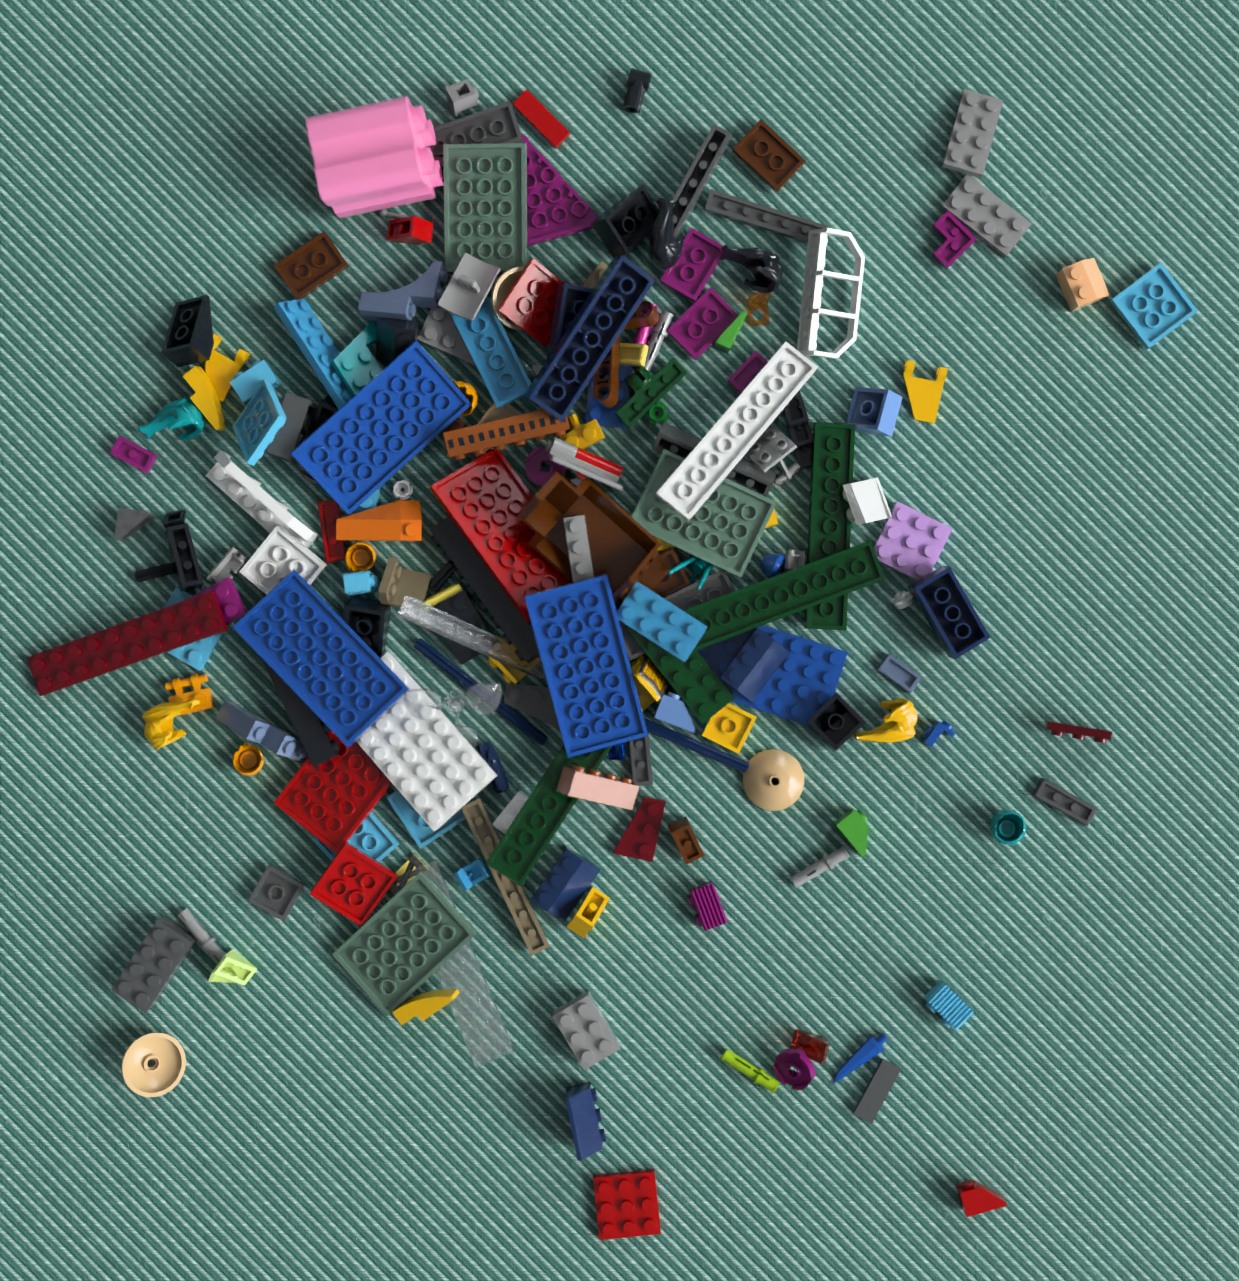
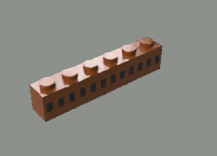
[442,410,570,461]

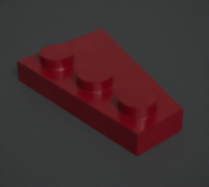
[1047,722,1113,743]
[612,797,666,862]

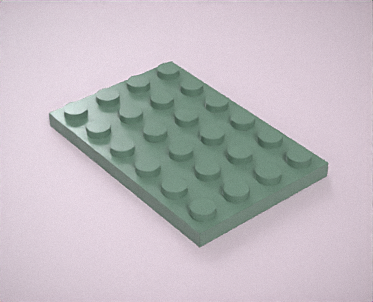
[443,143,527,273]
[632,449,777,578]
[332,871,477,1016]

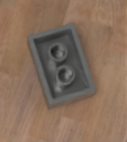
[266,392,318,464]

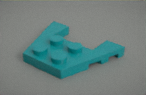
[331,321,382,397]

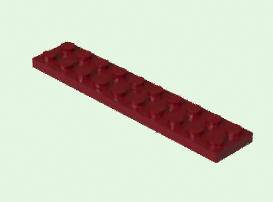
[26,591,228,696]

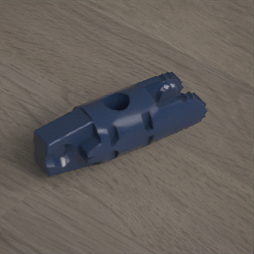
[477,741,509,793]

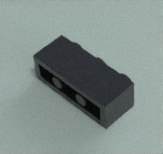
[165,523,203,592]

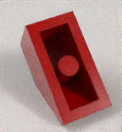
[387,216,433,245]
[956,1180,1007,1217]

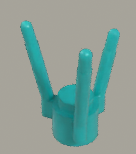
[668,556,714,590]

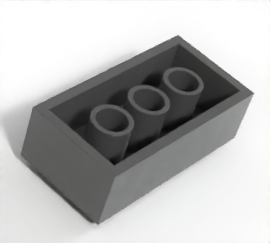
[111,916,197,1013]

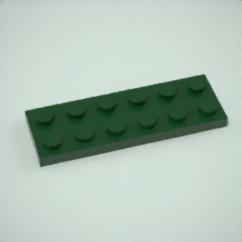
[625,625,735,724]

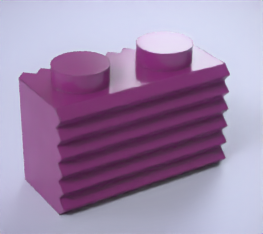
[687,881,727,931]

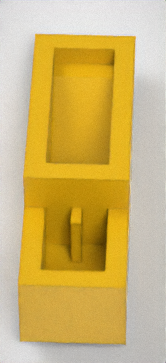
[183,366,225,431]
[392,989,460,1025]

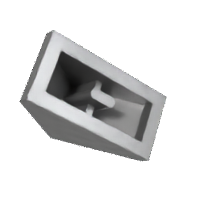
[114,508,156,542]

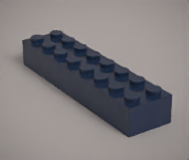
[523,255,655,422]

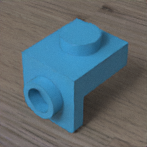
[454,857,492,891]

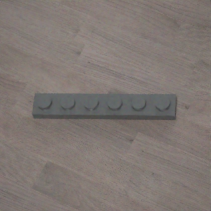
[704,189,828,243]

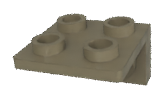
[378,556,431,611]

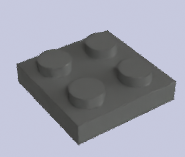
[248,864,306,921]

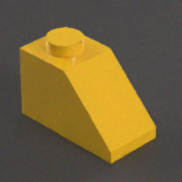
[567,887,610,939]

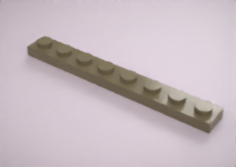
[461,797,550,956]

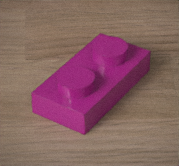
[110,435,158,473]

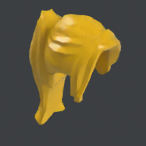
[853,698,918,742]
[142,699,200,750]

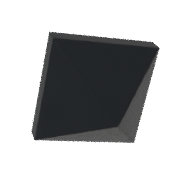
[164,510,186,528]

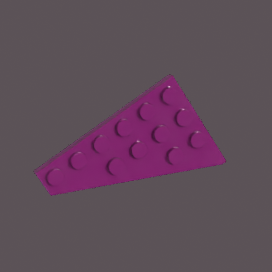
[521,133,598,247]

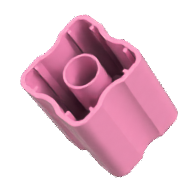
[306,96,444,218]

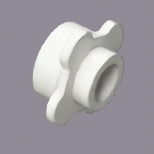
[891,591,913,609]

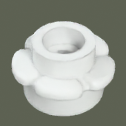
[393,480,413,500]

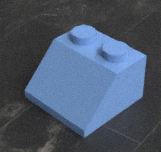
[846,387,902,437]
[653,691,695,733]

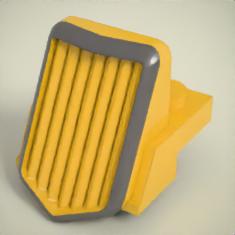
[630,655,668,712]

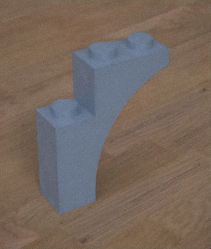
[358,261,448,321]
[215,700,308,762]

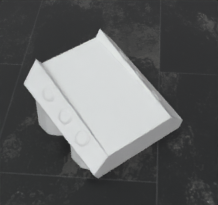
[843,477,892,525]

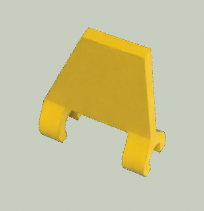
[205,333,251,402]
[903,360,948,424]

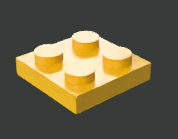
[702,703,757,754]

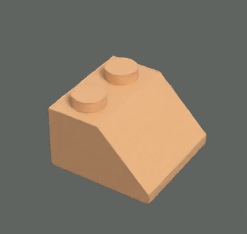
[1055,258,1110,312]

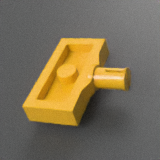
[559,414,605,449]

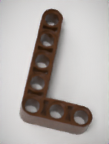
[593,301,660,408]

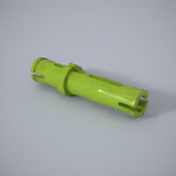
[720,1048,780,1093]

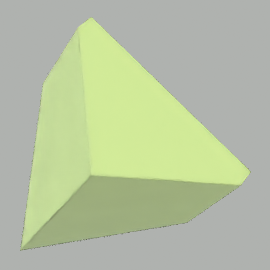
[208,949,257,985]

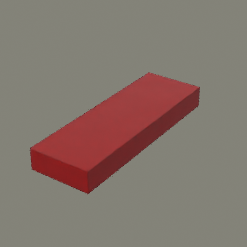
[512,89,570,149]
[317,499,346,563]

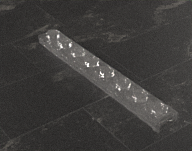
[397,595,547,683]

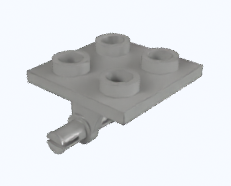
[745,425,800,487]

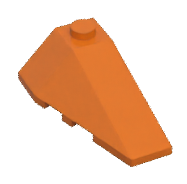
[336,500,422,542]

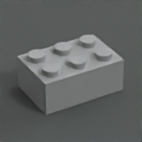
[552,990,620,1070]

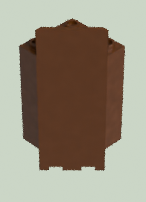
[517,470,669,605]

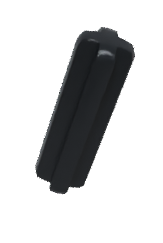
[429,562,457,592]
[134,563,175,582]

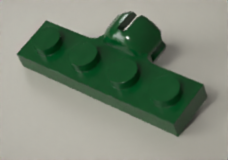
[614,358,687,429]

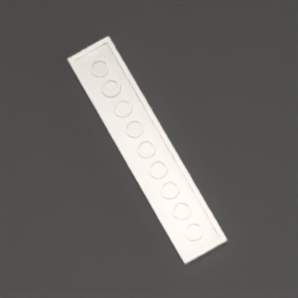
[656,342,818,521]

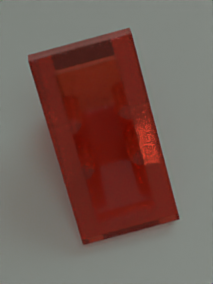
[790,1029,830,1065]

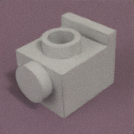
[445,79,479,116]

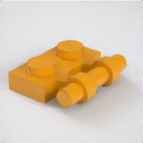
[165,674,215,716]

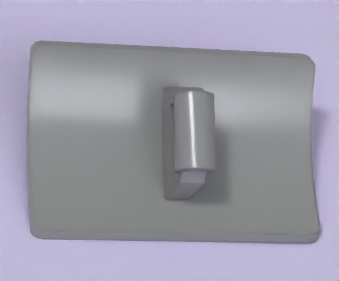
[437,253,500,321]

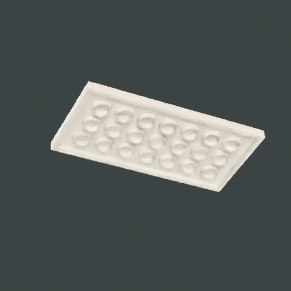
[356,651,498,832]

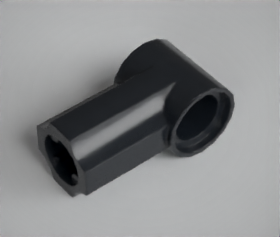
[623,68,651,114]

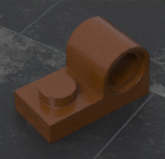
[667,816,704,864]

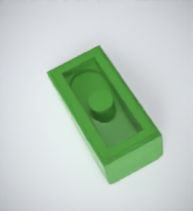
[714,310,747,353]

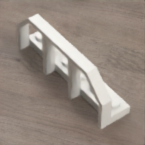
[797,228,865,358]
[206,450,319,548]

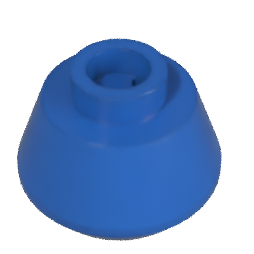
[760,554,785,578]

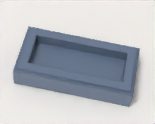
[876,653,922,694]

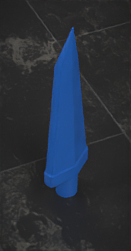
[833,1033,888,1084]

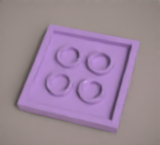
[874,501,953,581]

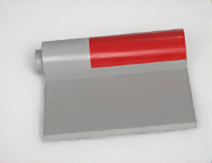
[545,437,623,490]

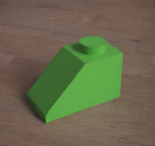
[834,808,869,858]

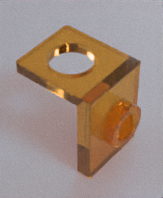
[747,292,770,326]

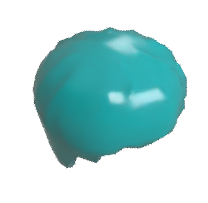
[990,809,1026,845]

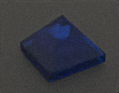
[608,742,627,760]

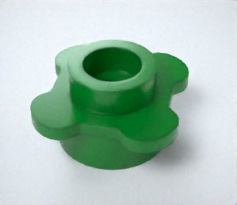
[646,402,669,425]

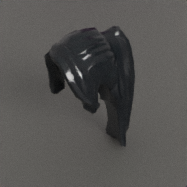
[648,198,684,269]
[720,244,783,293]

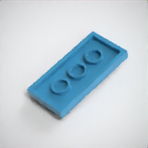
[617,581,707,662]

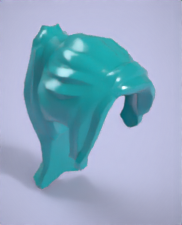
[138,397,204,440]

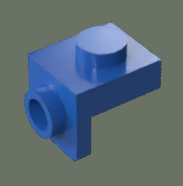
[921,720,956,747]

